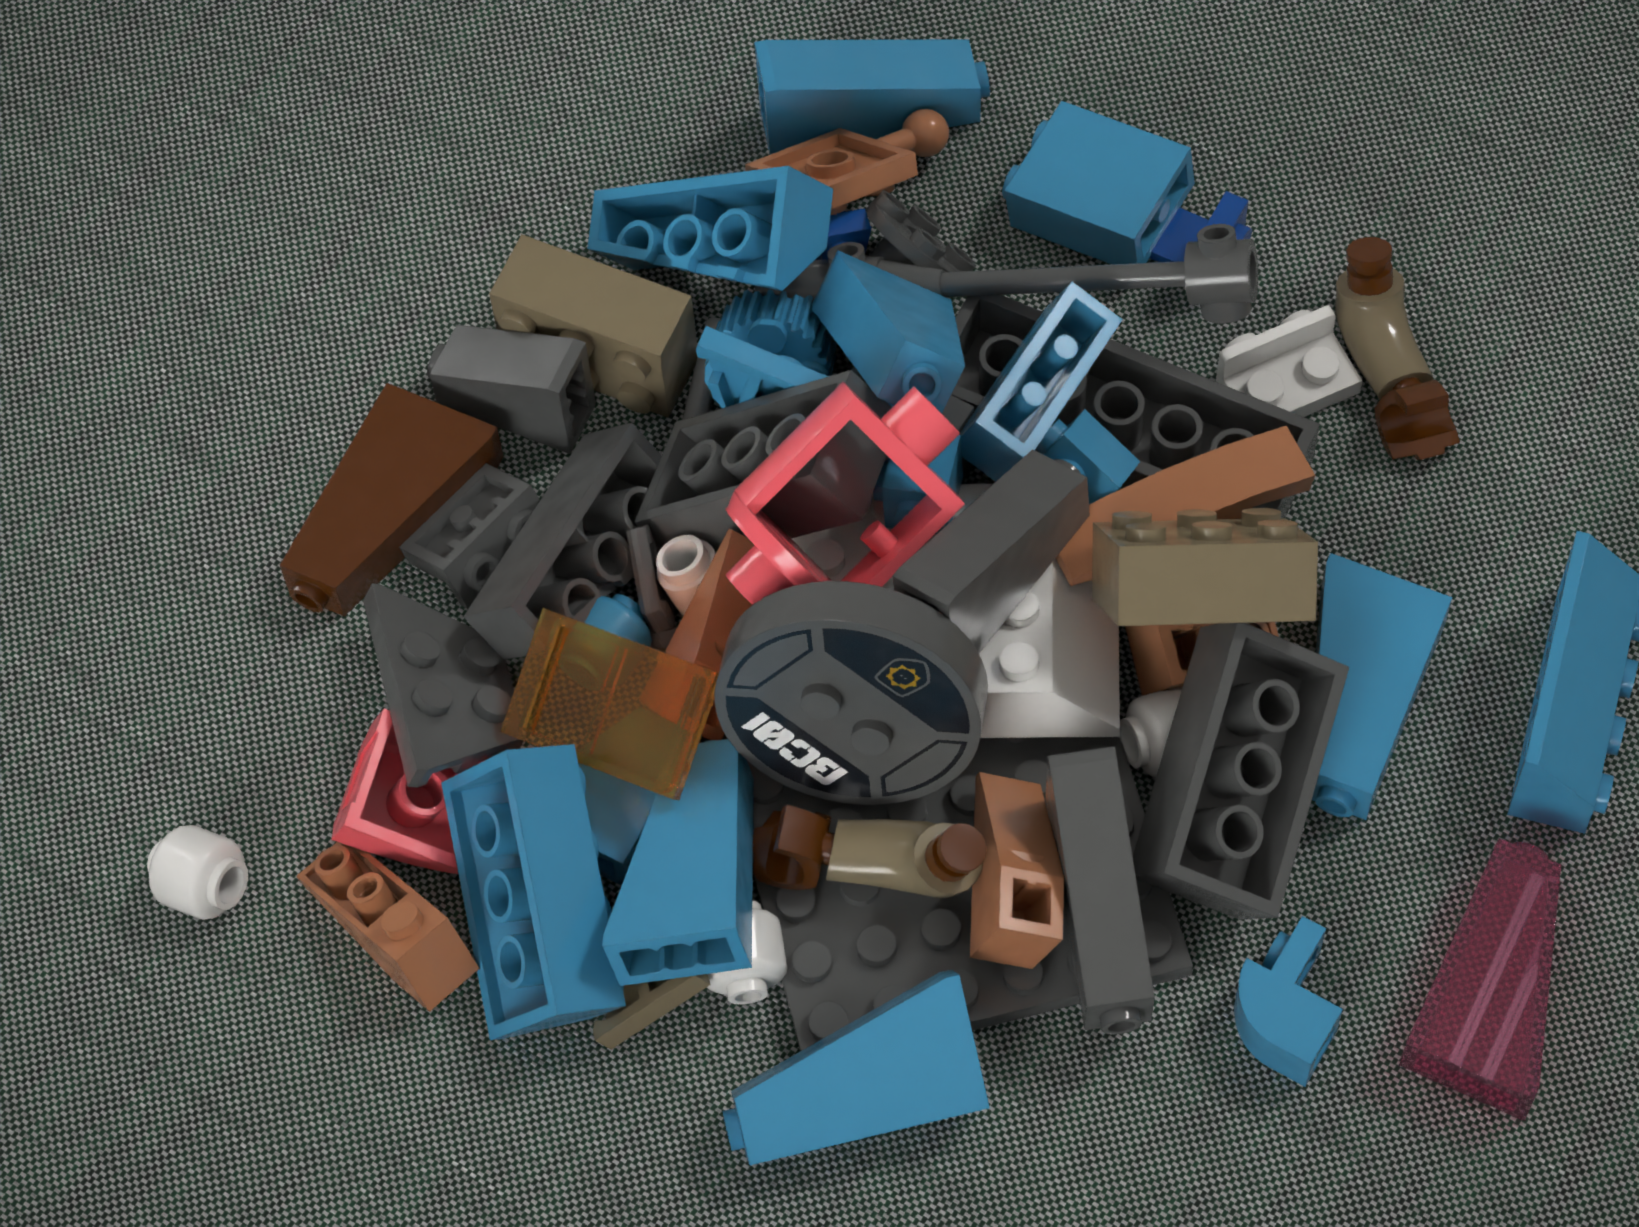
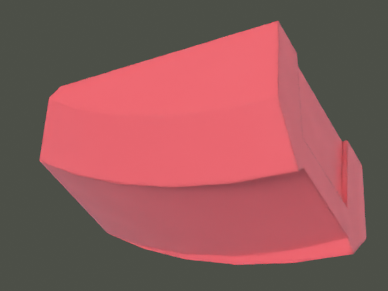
[332,708,485,874]

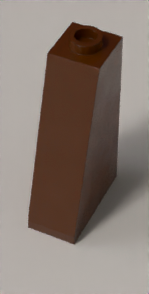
[280,383,504,617]

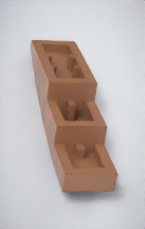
[1056,426,1316,586]

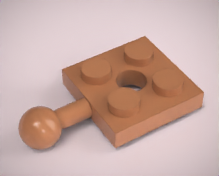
[745,109,949,215]

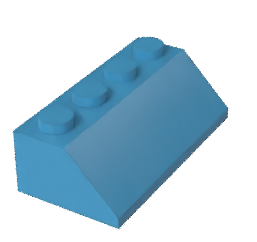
[1507,531,1639,834]
[441,744,626,1041]

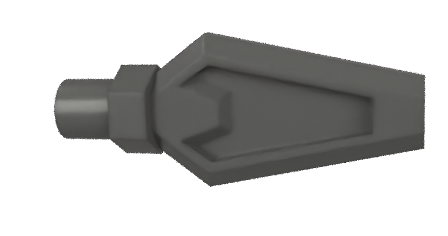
[626,525,678,662]

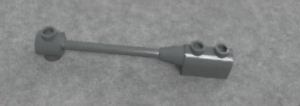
[755,224,1258,343]

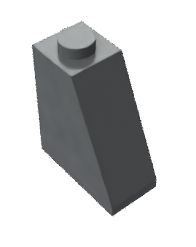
[427,325,596,454]

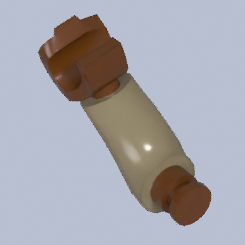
[1335,237,1460,460]
[753,805,986,899]

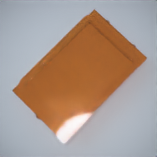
[500,608,719,800]

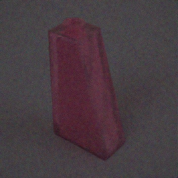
[1399,838,1561,1121]

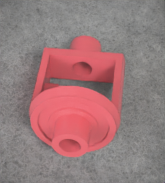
[725,381,965,605]

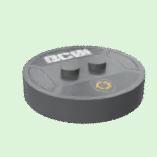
[714,581,988,805]

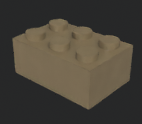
[489,234,698,418]
[1092,508,1318,626]

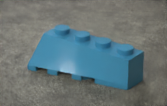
[587,166,833,291]

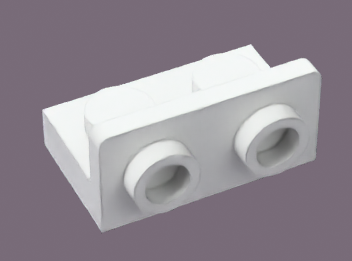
[1216,305,1362,417]

